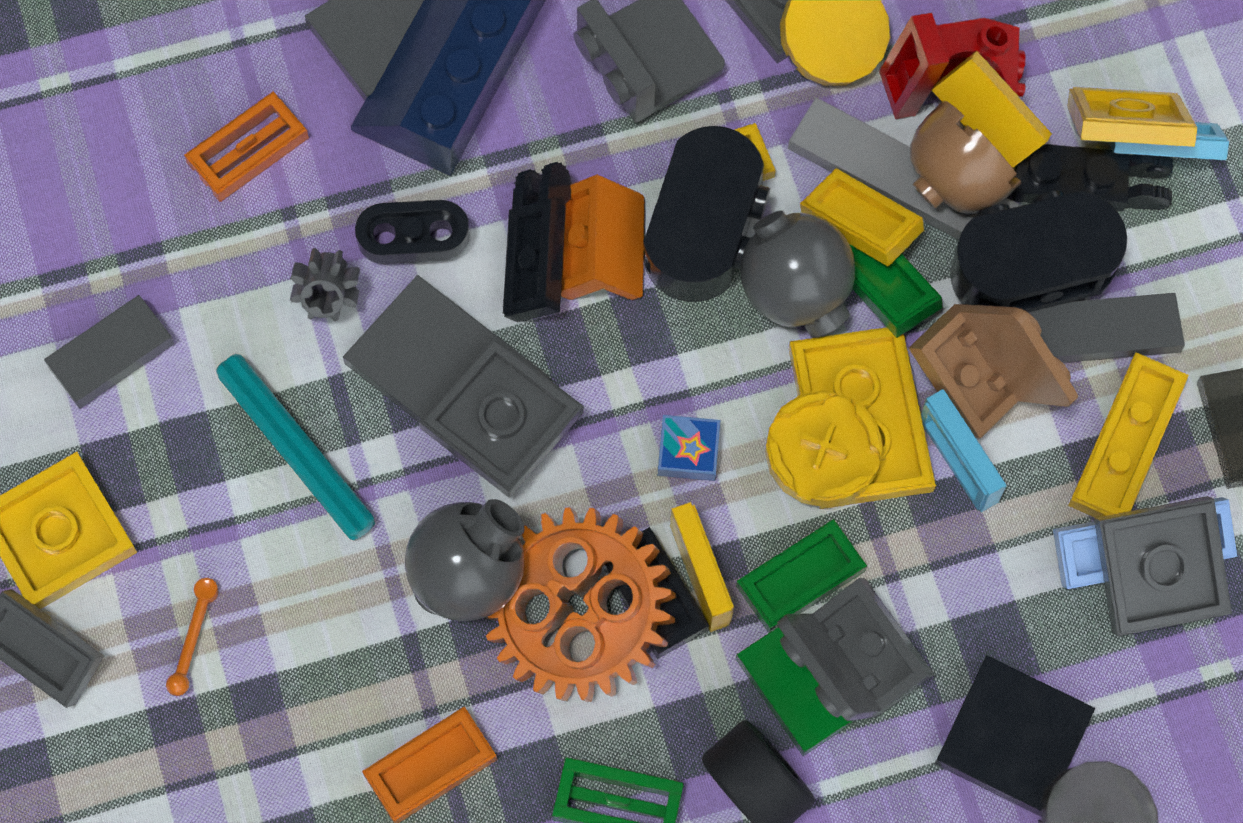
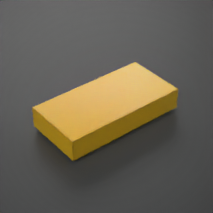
[932,51,1052,168]
[800,168,924,267]
[670,502,734,632]

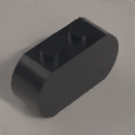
[643,126,771,302]
[950,191,1127,313]

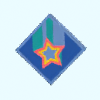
[657,415,721,481]

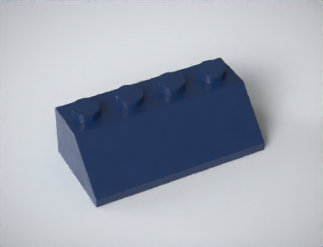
[351,0,546,176]

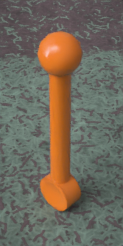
[166,578,219,696]

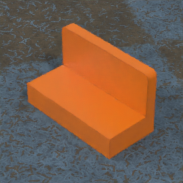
[561,174,644,300]

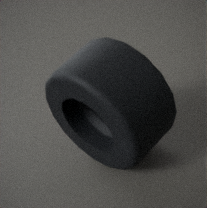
[702,720,815,823]

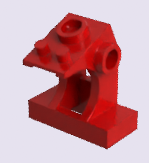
[879,13,1026,119]

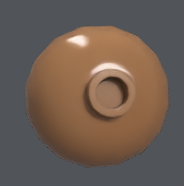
[910,100,1021,214]

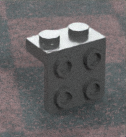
[573,0,725,123]
[777,578,935,721]

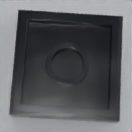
[934,655,1095,818]

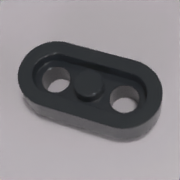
[355,200,470,264]

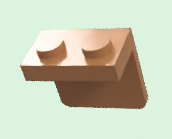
[908,304,1078,438]

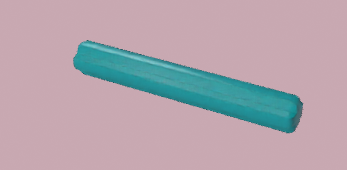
[216,354,375,540]

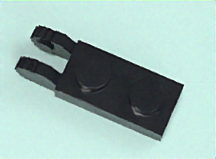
[1013,144,1173,212]
[502,161,572,322]

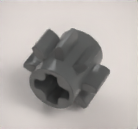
[290,248,360,321]

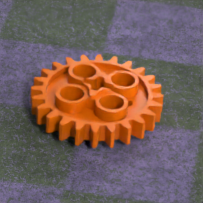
[486,507,676,702]

